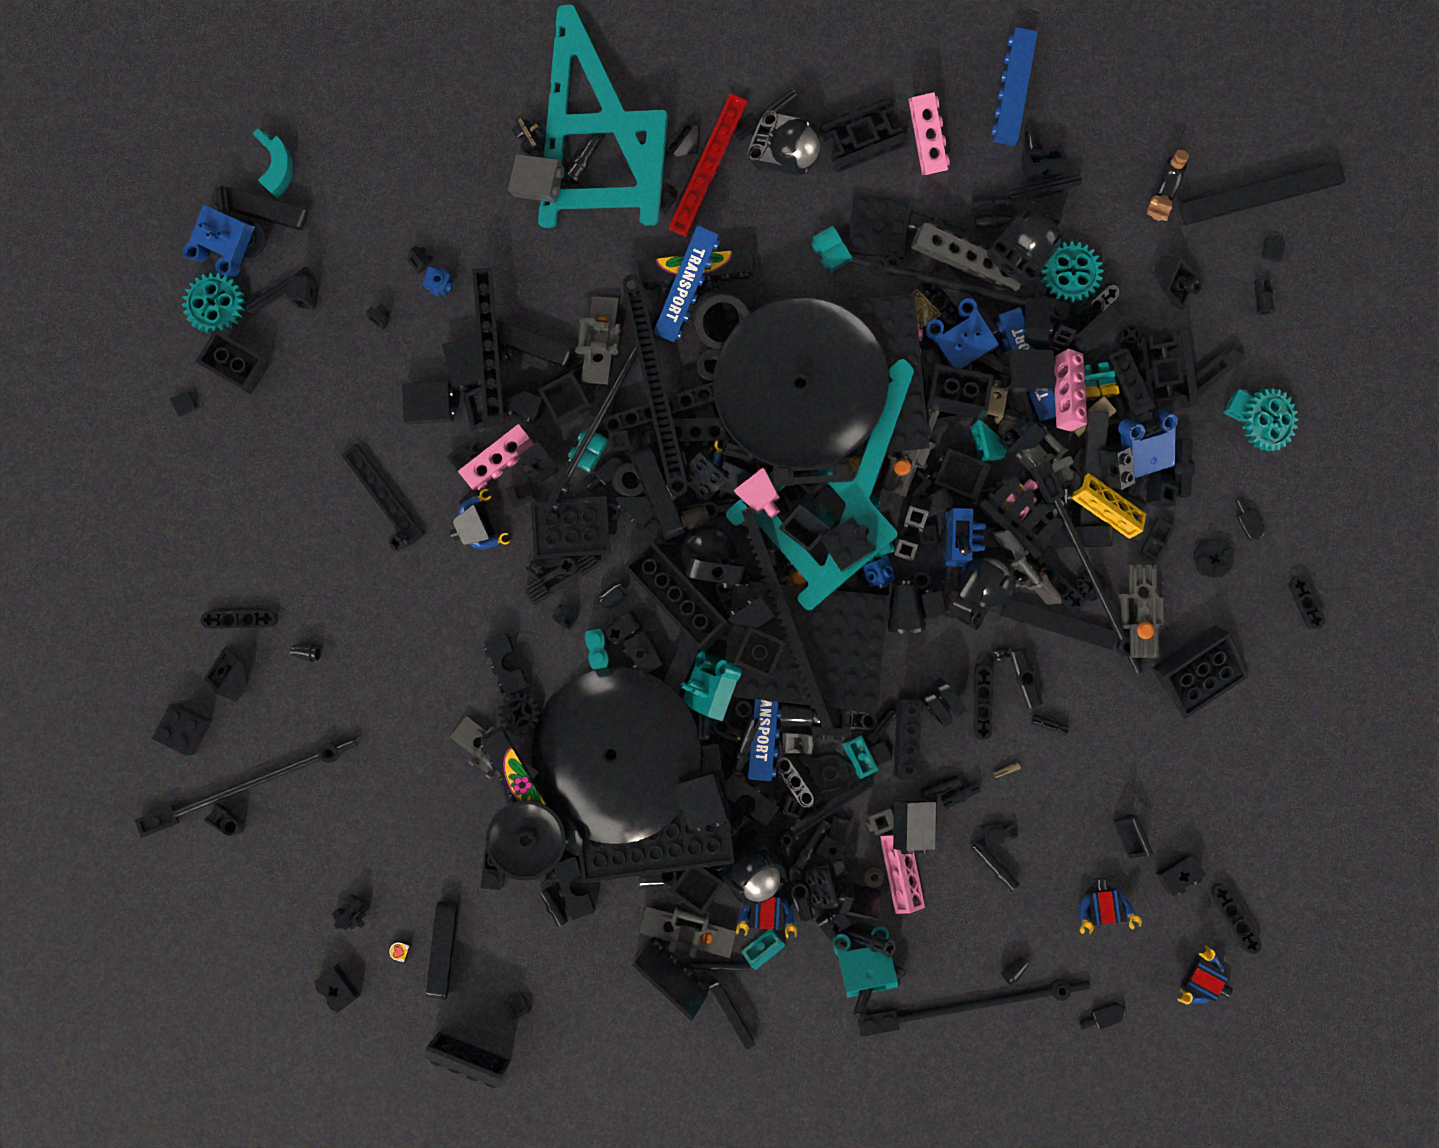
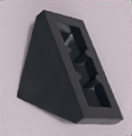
[665,122,698,156]

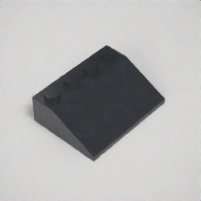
[1152,625,1249,719]
[632,937,708,1021]
[425,1032,511,1088]

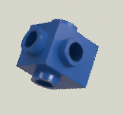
[422,267,454,297]
[862,558,895,589]

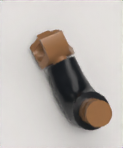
[1146,150,1189,221]

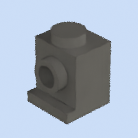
[866,807,894,835]

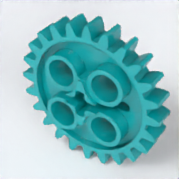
[1040,241,1103,304]
[182,272,246,334]
[1241,388,1299,451]

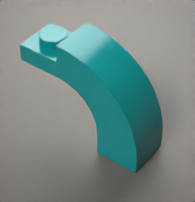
[252,128,293,199]

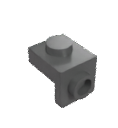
[1052,456,1074,484]
[782,733,814,754]

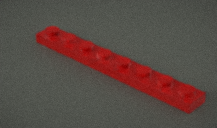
[669,93,747,237]

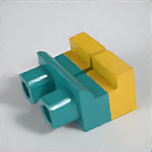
[1084,362,1119,401]

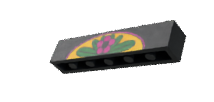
[637,248,753,290]
[480,726,547,805]

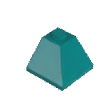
[971,420,1006,463]

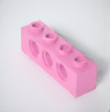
[908,92,949,175]
[1054,349,1087,432]
[458,424,530,491]

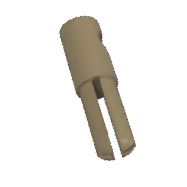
[993,762,1021,778]

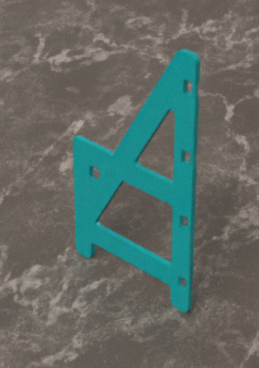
[538,5,668,228]
[726,359,914,610]

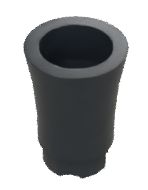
[781,702,821,727]

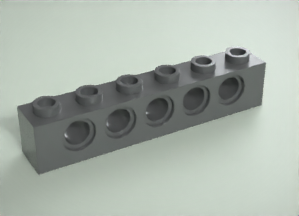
[911,222,1026,293]

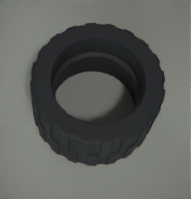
[691,287,750,350]

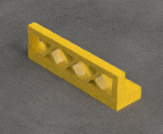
[1072,473,1146,539]

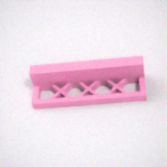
[880,834,925,914]

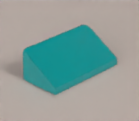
[842,735,878,779]
[741,929,785,970]

